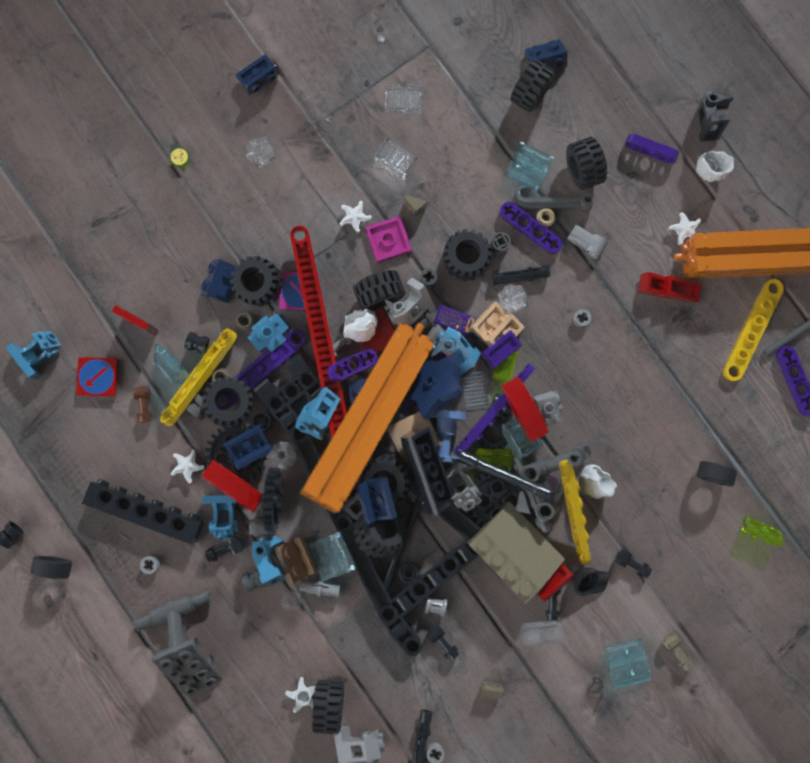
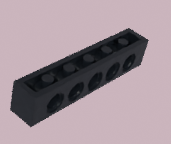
[82,479,204,545]

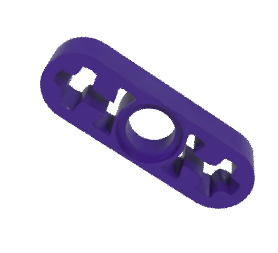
[625,134,679,164]
[327,349,378,382]

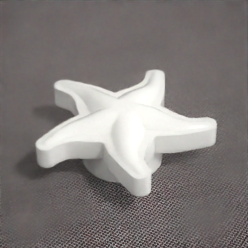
[340,201,372,233]
[668,212,701,245]
[171,449,205,483]
[285,677,315,713]

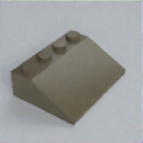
[467,502,565,604]

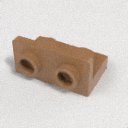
[274,536,317,585]

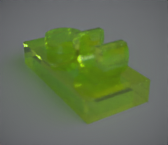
[492,349,519,384]
[474,448,515,471]
[740,515,784,548]

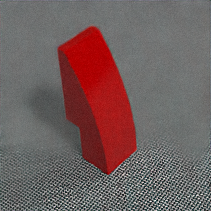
[638,272,701,303]
[501,376,549,442]
[201,460,263,513]

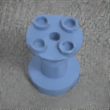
[430,409,466,463]

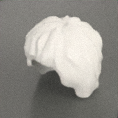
[696,150,734,182]
[343,309,377,342]
[579,464,617,499]

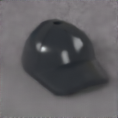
[572,567,611,596]

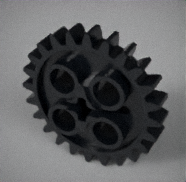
[204,423,268,483]
[261,467,284,532]
[468,472,527,528]

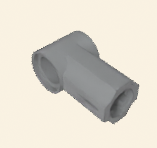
[567,224,608,259]

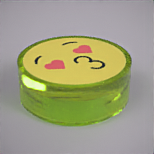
[170,148,190,168]

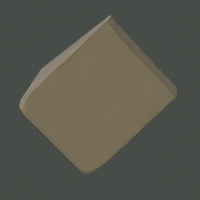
[404,195,427,216]
[480,681,503,699]

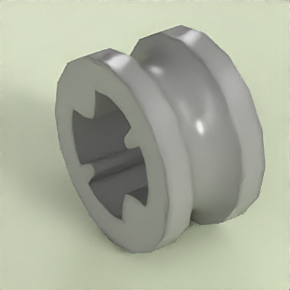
[573,309,591,327]
[140,556,160,574]
[426,743,444,763]

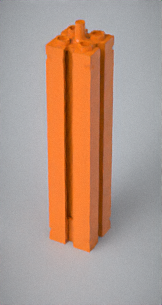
[674,228,810,279]
[300,323,434,513]

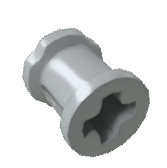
[424,596,447,617]

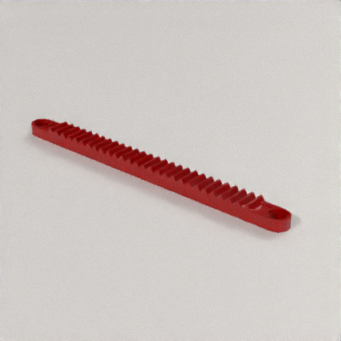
[290,226,361,491]

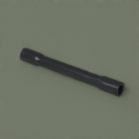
[458,450,555,502]

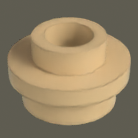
[536,209,555,227]

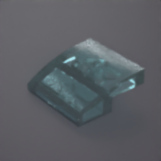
[504,142,554,191]
[307,532,356,581]
[604,638,652,689]

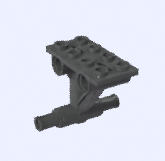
[513,444,591,533]
[133,590,222,695]

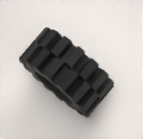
[478,416,511,451]

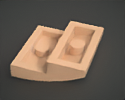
[470,301,524,346]
[387,411,441,462]

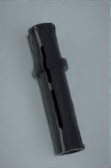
[492,265,550,286]
[411,709,433,763]

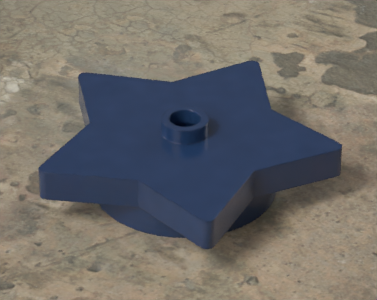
[403,352,463,420]

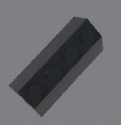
[400,427,454,515]

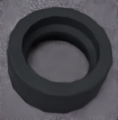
[697,461,737,486]
[30,556,72,579]

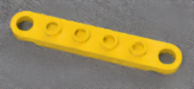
[722,279,784,382]
[160,328,237,426]
[559,459,591,565]

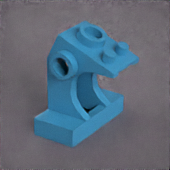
[247,314,289,353]
[431,327,480,376]
[6,331,62,380]
[295,387,340,440]
[202,495,239,540]
[252,536,286,586]

